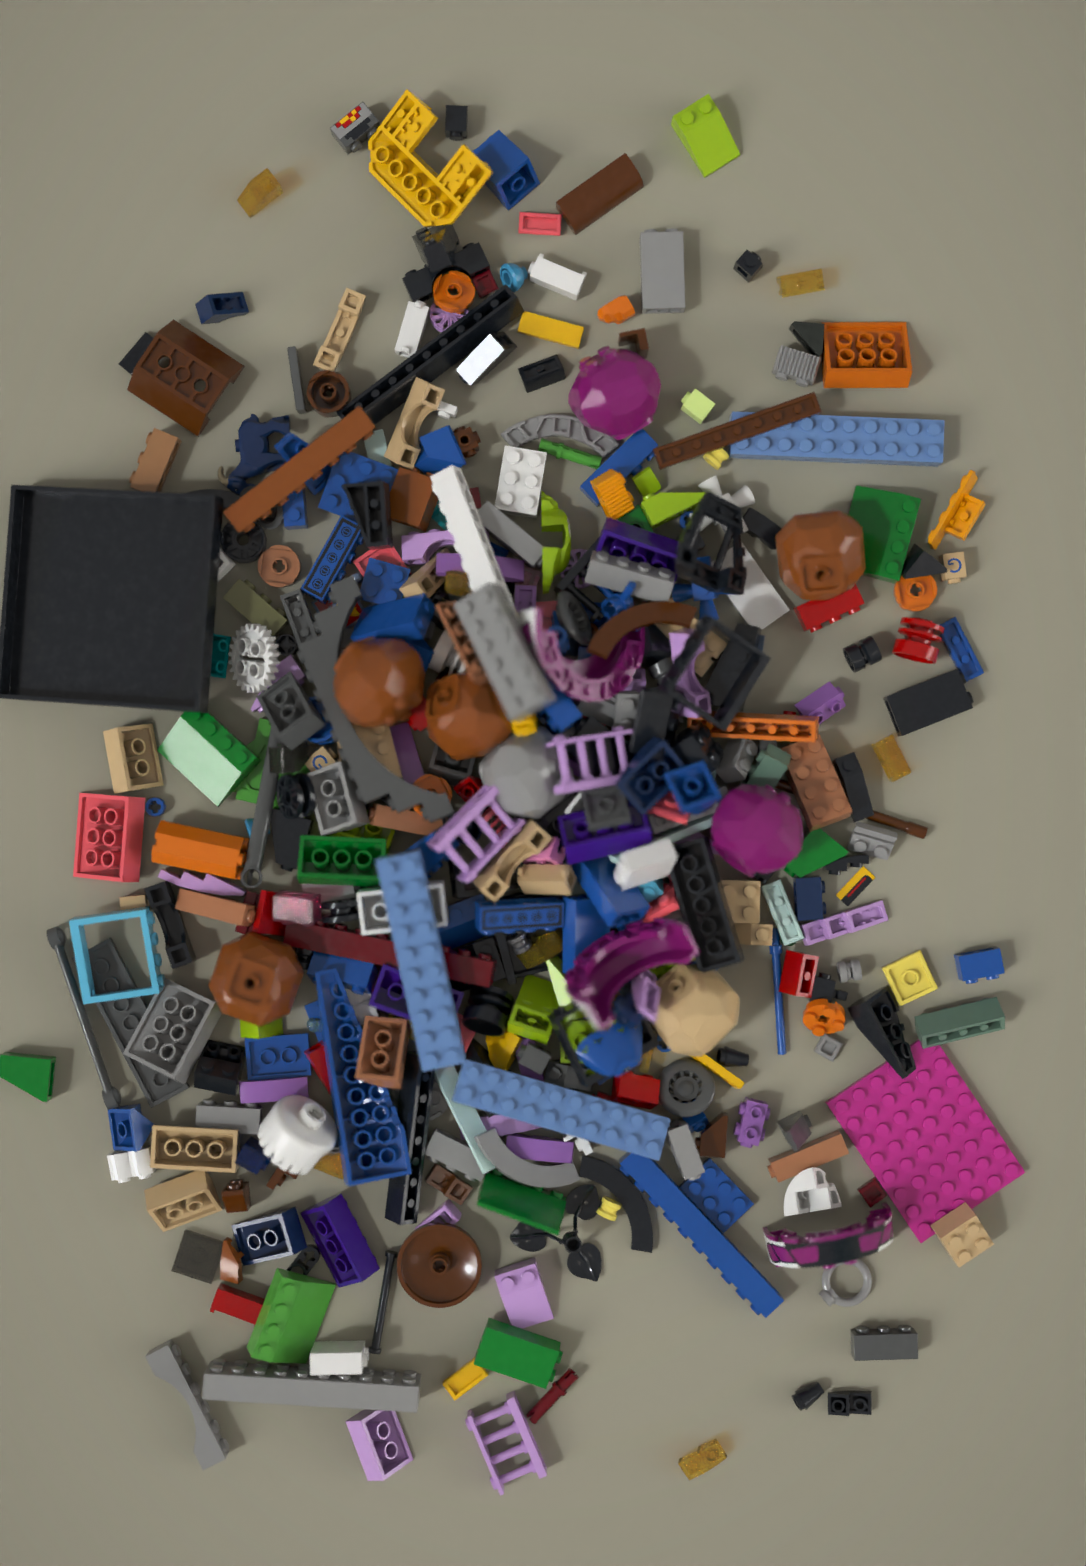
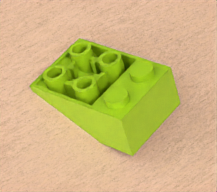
[506,975,559,1045]

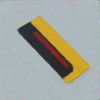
[836,866,875,906]

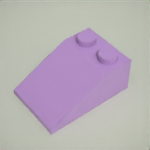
[494,1257,554,1329]

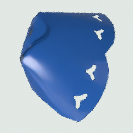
[575,1022,643,1077]

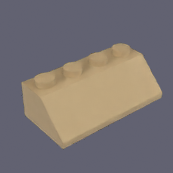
[150,1124,240,1173]

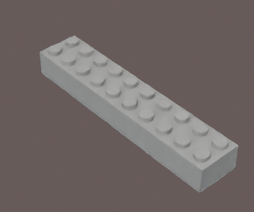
[202,1359,421,1413]

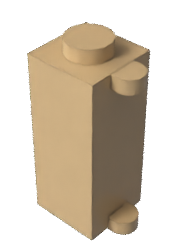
[517,864,577,895]

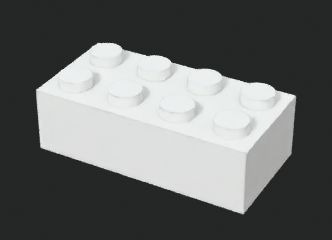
[356,879,449,935]

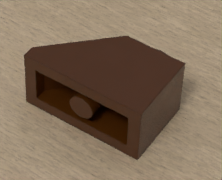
[695,1112,728,1158]

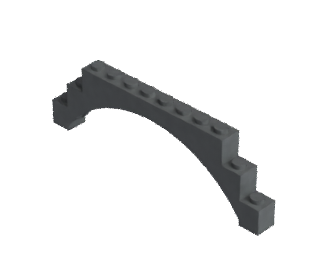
[297,575,455,824]

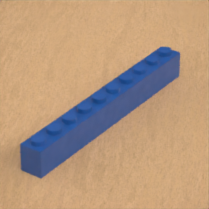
[619,1152,784,1318]

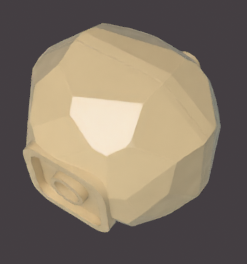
[649,963,740,1056]

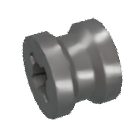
[506,930,533,955]

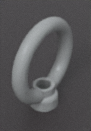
[819,1259,872,1307]

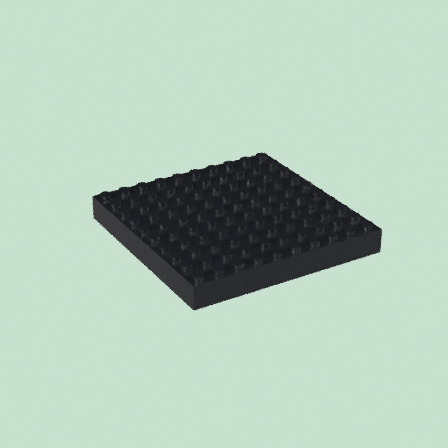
[0,485,224,713]

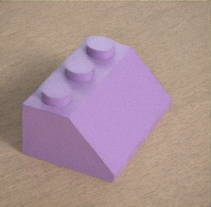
[345,1409,414,1481]

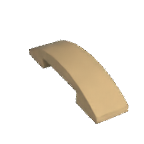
[313,287,366,372]

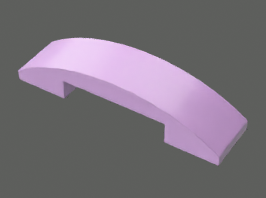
[459,1114,541,1140]

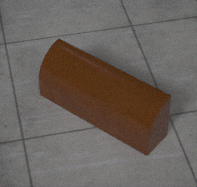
[556,153,644,235]

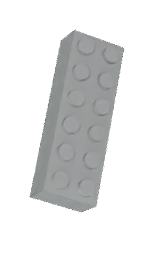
[453,582,556,721]

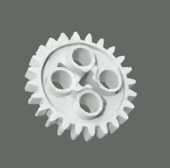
[228,624,280,693]

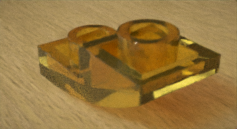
[445,570,473,597]
[516,931,563,969]
[678,1439,727,1480]

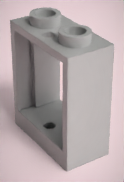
[666,1117,705,1181]

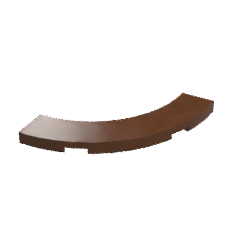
[587,601,697,660]

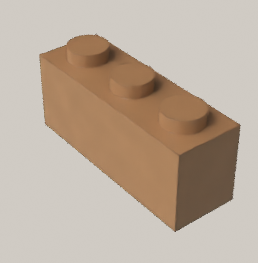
[129,428,182,492]

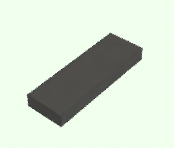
[287,346,307,414]

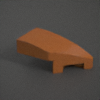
[220,1237,244,1284]

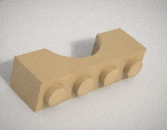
[384,377,445,470]
[473,818,553,903]

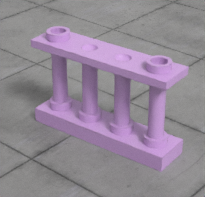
[546,726,633,795]
[427,784,526,883]
[465,1391,547,1496]

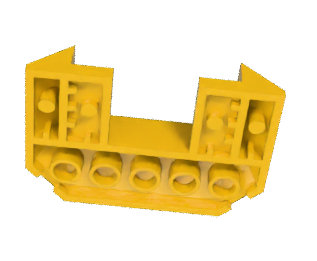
[368,89,493,227]

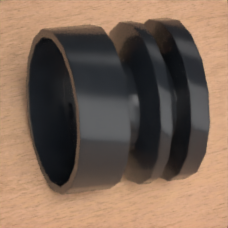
[462,985,514,1036]

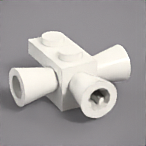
[689,475,755,539]

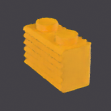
[590,469,635,520]

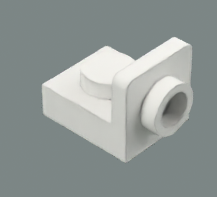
[563,1134,593,1155]

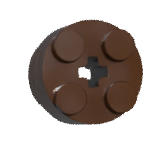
[307,370,352,418]

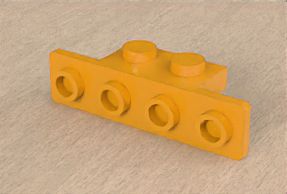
[928,470,986,550]

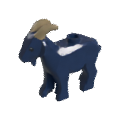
[217,414,290,496]

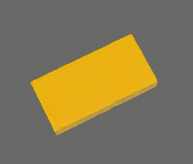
[442,1357,489,1400]

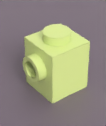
[681,389,715,425]

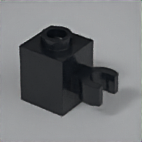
[807,972,848,1003]

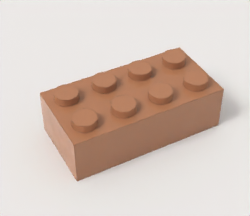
[780,734,853,832]

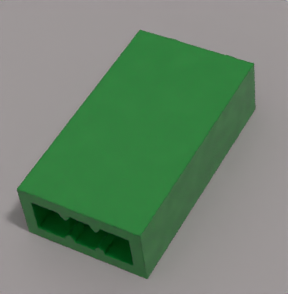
[474,1318,563,1389]

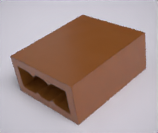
[390,467,439,532]

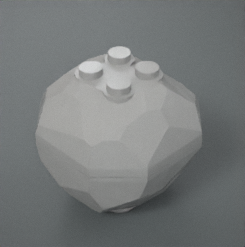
[479,726,573,819]

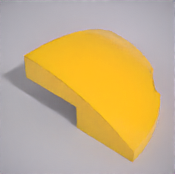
[486,1028,523,1071]

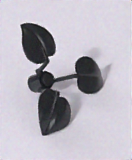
[510,1184,602,1282]

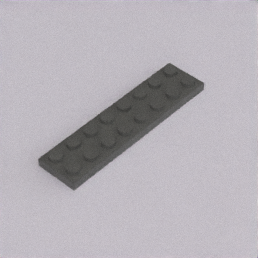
[72,938,190,1108]

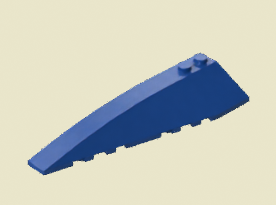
[314,968,412,1186]

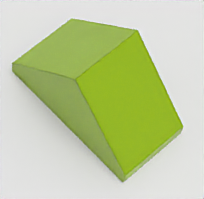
[240,1018,283,1039]

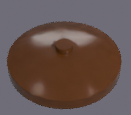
[397,1222,482,1308]

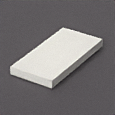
[711,542,789,629]

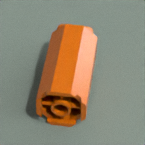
[152,820,250,880]

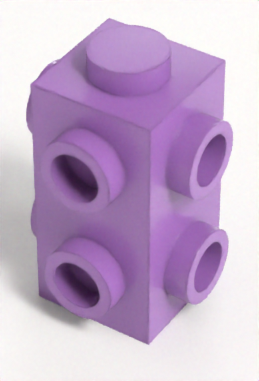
[795,681,846,724]
[733,1097,770,1148]

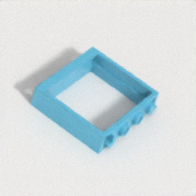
[69,906,165,1004]

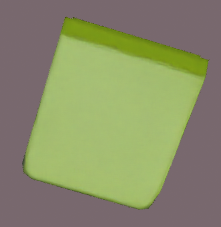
[632,466,661,497]

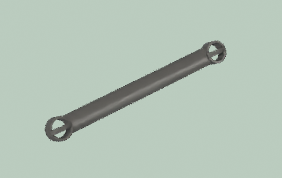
[240,726,285,888]
[46,926,121,1110]

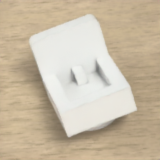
[435,401,458,420]

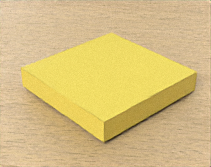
[881,950,938,1006]

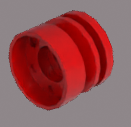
[892,617,945,664]

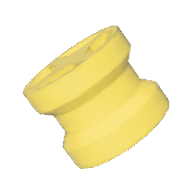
[703,448,729,470]
[596,1196,622,1221]

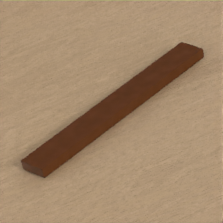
[653,392,822,470]

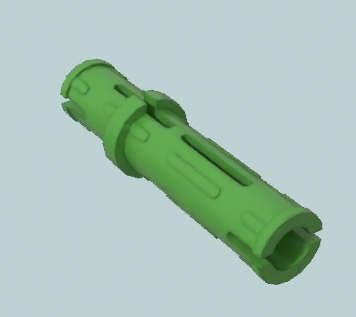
[538,438,602,470]

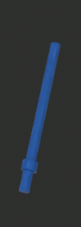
[769,928,786,1055]

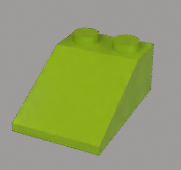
[671,93,740,178]
[640,492,706,530]

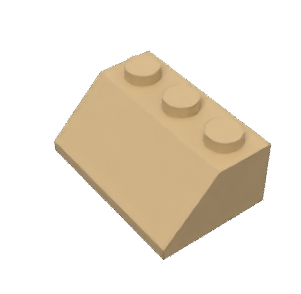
[103,723,164,794]
[144,1171,223,1232]

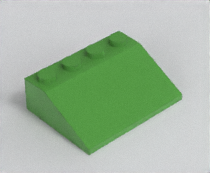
[247,1268,336,1364]

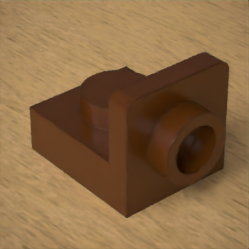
[266,1164,300,1190]

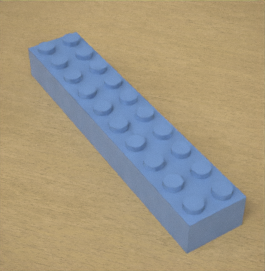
[728,411,945,467]
[375,848,466,1072]
[451,1059,671,1161]

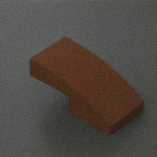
[424,1163,473,1205]

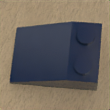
[615,737,685,816]
[231,1206,307,1266]

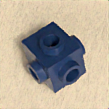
[611,993,645,1028]

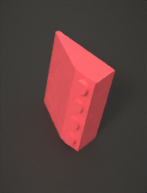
[73,793,146,882]

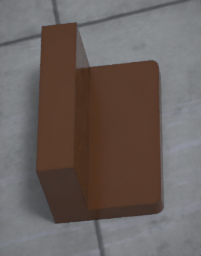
[618,328,649,359]

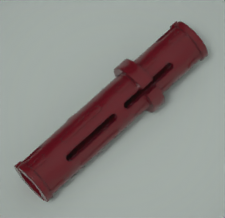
[526,1368,579,1424]

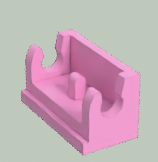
[522,837,566,865]

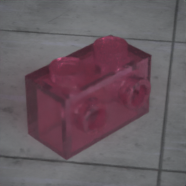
[272,890,322,927]

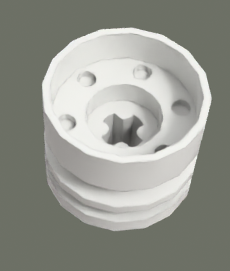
[428,629,467,676]

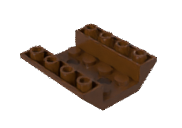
[127,319,245,437]

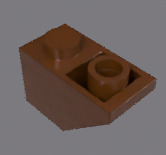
[221,1179,251,1213]

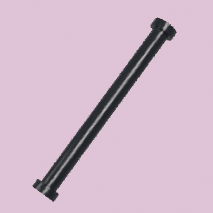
[369,1250,398,1354]

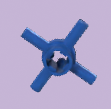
[596,581,641,632]

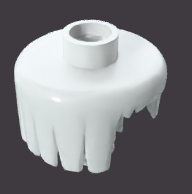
[258,1095,338,1175]

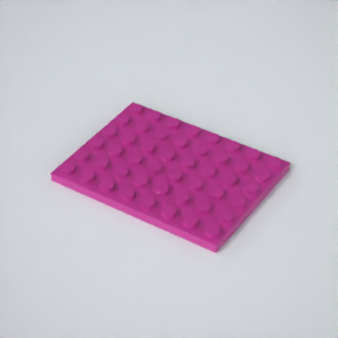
[825,1039,1026,1243]

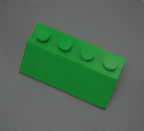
[297,835,387,887]

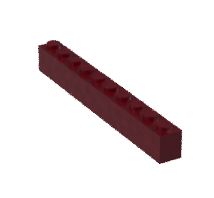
[283,915,497,987]

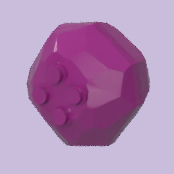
[568,346,661,440]
[711,784,803,877]

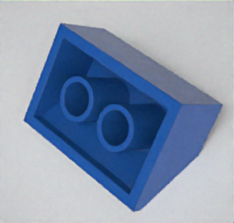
[438,894,495,950]

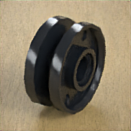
[221,521,267,564]
[276,773,315,819]
[319,897,360,923]

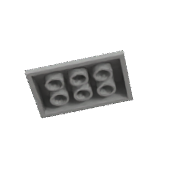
[123,978,222,1085]

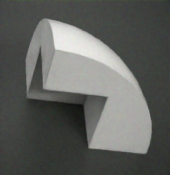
[784,1167,842,1216]

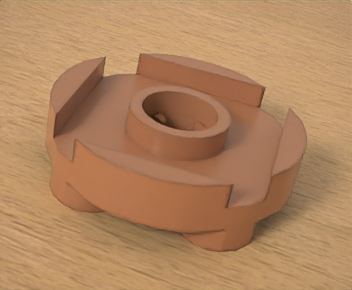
[258,545,301,588]

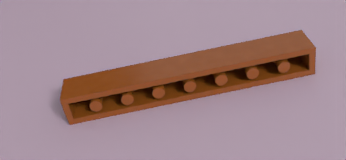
[223,406,375,533]

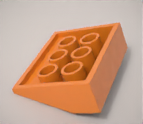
[822,322,912,388]

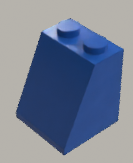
[472,130,540,211]

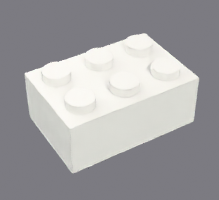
[495,446,547,519]

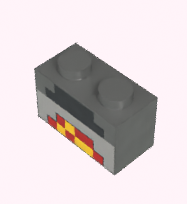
[330,102,380,154]

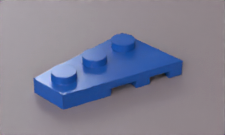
[274,432,332,495]

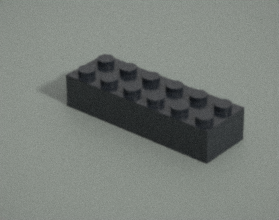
[670,836,745,973]

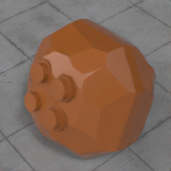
[775,510,865,600]
[333,636,425,727]
[426,671,512,760]
[208,931,304,1027]

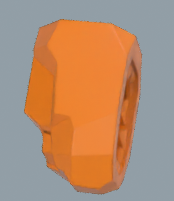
[597,295,635,324]

